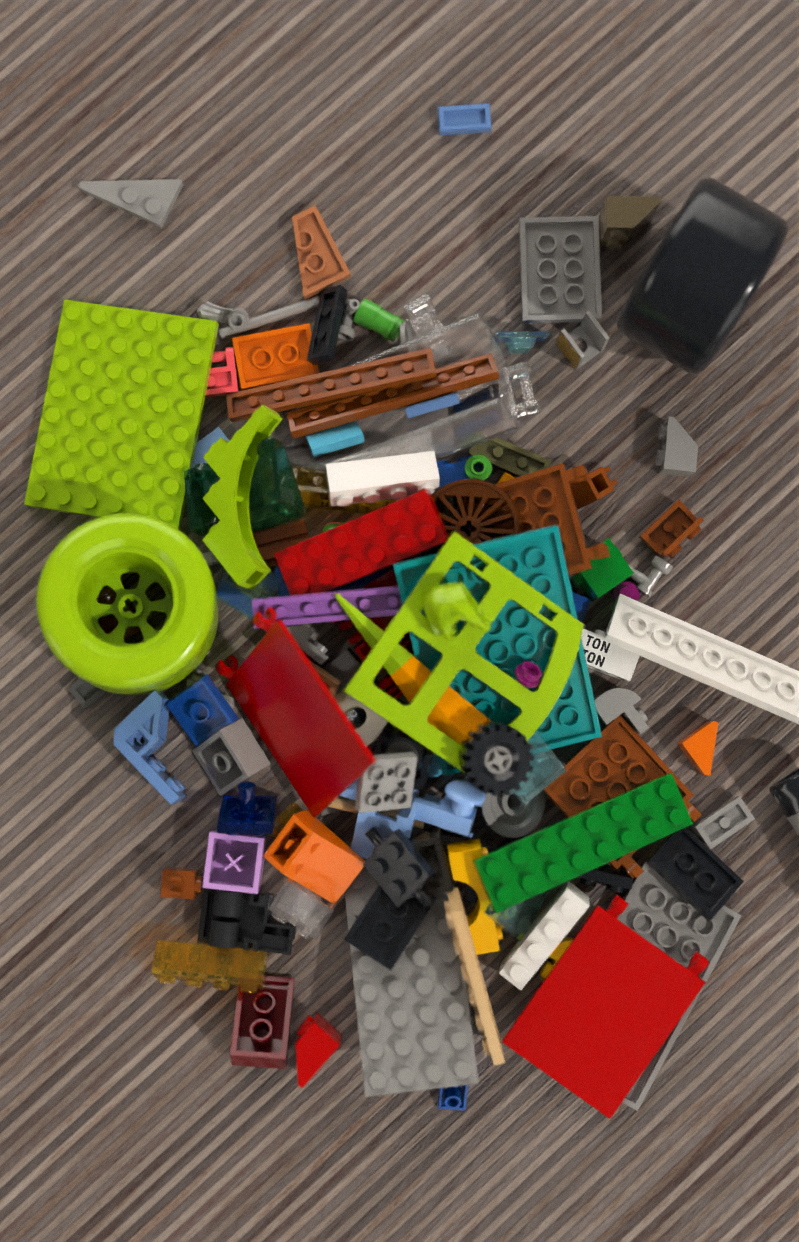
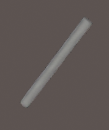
[218,296,319,339]

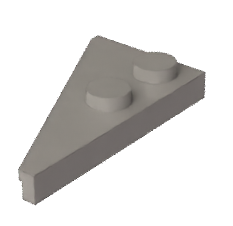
[78,179,183,229]

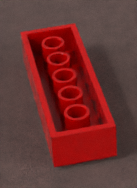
[274,489,449,595]

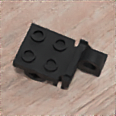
[197,888,297,955]

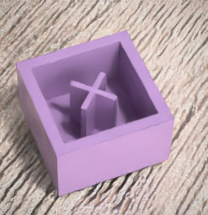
[203,830,267,894]

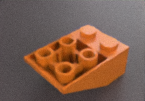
[263,809,365,904]

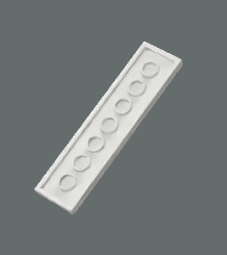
[604,594,799,724]

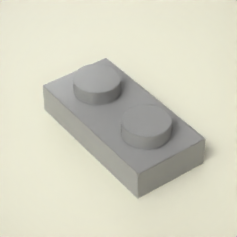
[693,796,755,849]

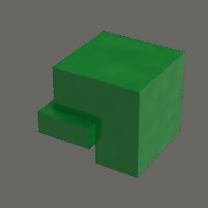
[569,538,634,602]

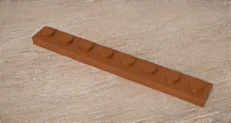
[226,348,437,422]
[287,353,500,439]

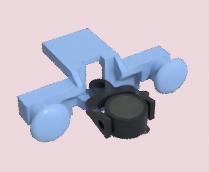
[340,729,486,859]

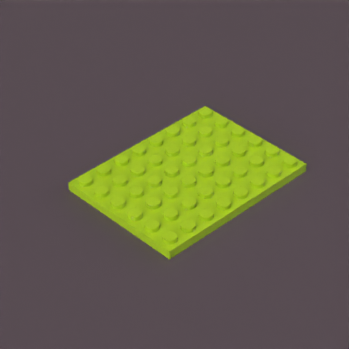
[24,300,219,531]

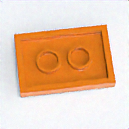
[232,323,319,390]

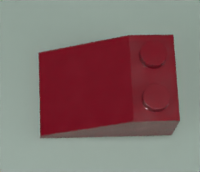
[230,974,295,1069]

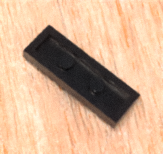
[307,285,347,365]

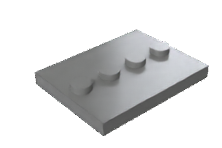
[519,216,602,323]

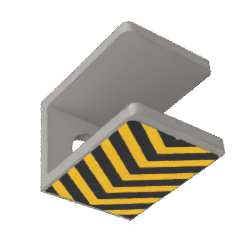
[556,311,610,370]

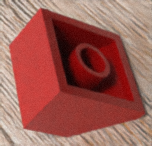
[296,1012,342,1089]

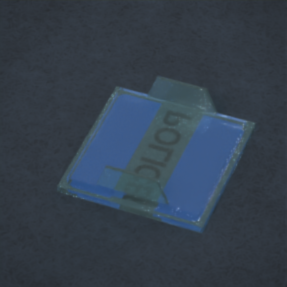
[492,331,551,353]
[216,571,282,620]

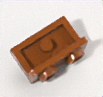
[639,499,704,559]

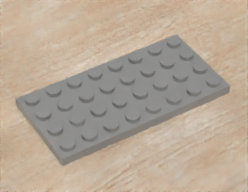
[345,857,479,1097]
[618,861,742,1111]

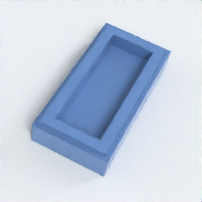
[438,103,491,136]
[405,391,460,418]

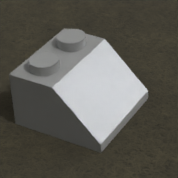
[192,718,271,796]

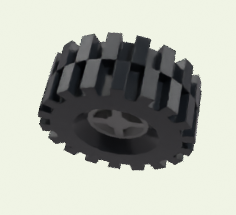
[459,722,534,796]

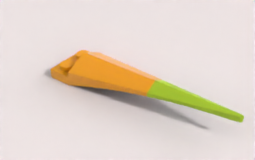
[335,593,492,747]

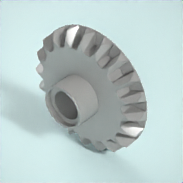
[481,771,545,838]

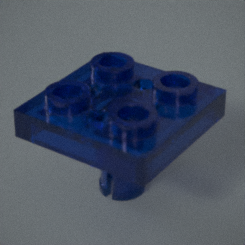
[217,781,277,836]

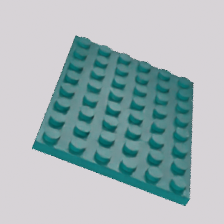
[393,525,602,776]

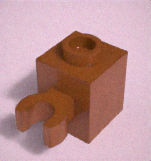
[570,467,617,509]
[161,867,203,899]

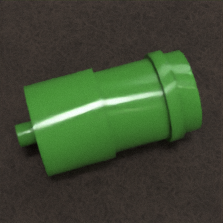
[353,298,404,342]

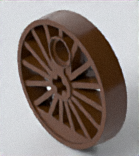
[424,479,523,556]

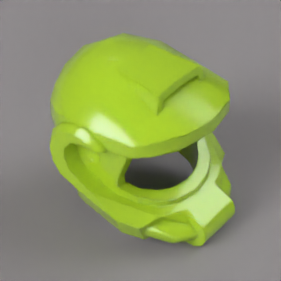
[424,582,491,642]

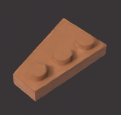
[292,205,351,300]

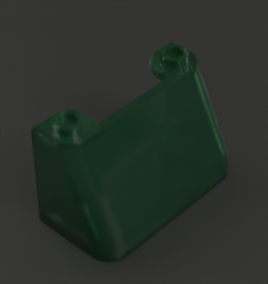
[184,438,305,537]

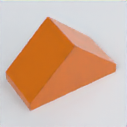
[677,721,718,776]

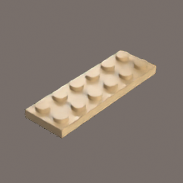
[444,887,505,1066]

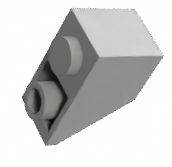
[656,416,698,477]

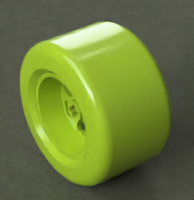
[36,514,219,695]

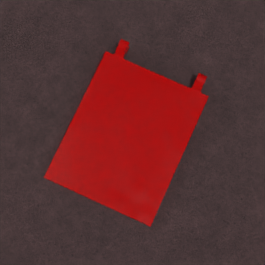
[215,607,376,818]
[502,894,710,1119]

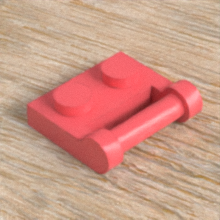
[205,347,239,398]

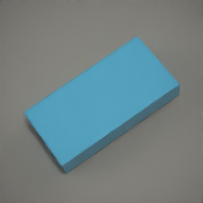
[305,421,365,457]

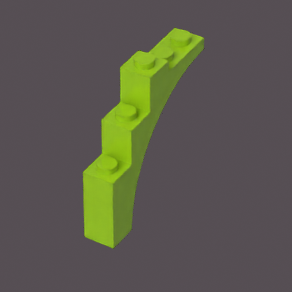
[202,405,283,590]

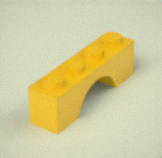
[447,838,503,955]

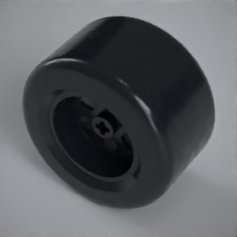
[617,178,788,374]

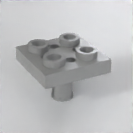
[355,752,417,813]

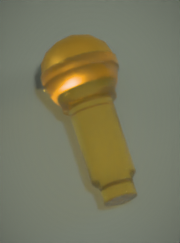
[266,801,300,837]

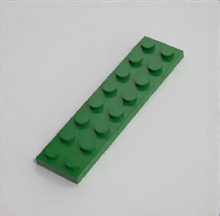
[472,773,693,914]

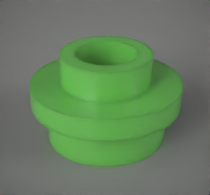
[465,455,492,481]

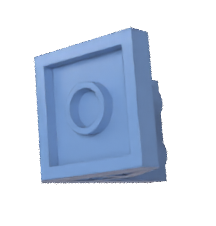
[114,690,187,805]

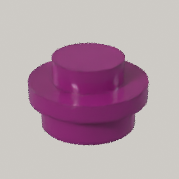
[612,582,640,603]
[514,661,542,688]

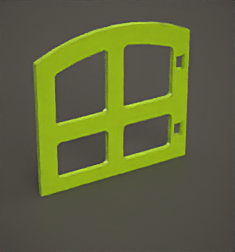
[344,532,584,773]

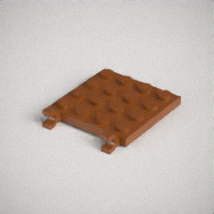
[464,463,611,576]
[541,715,702,878]

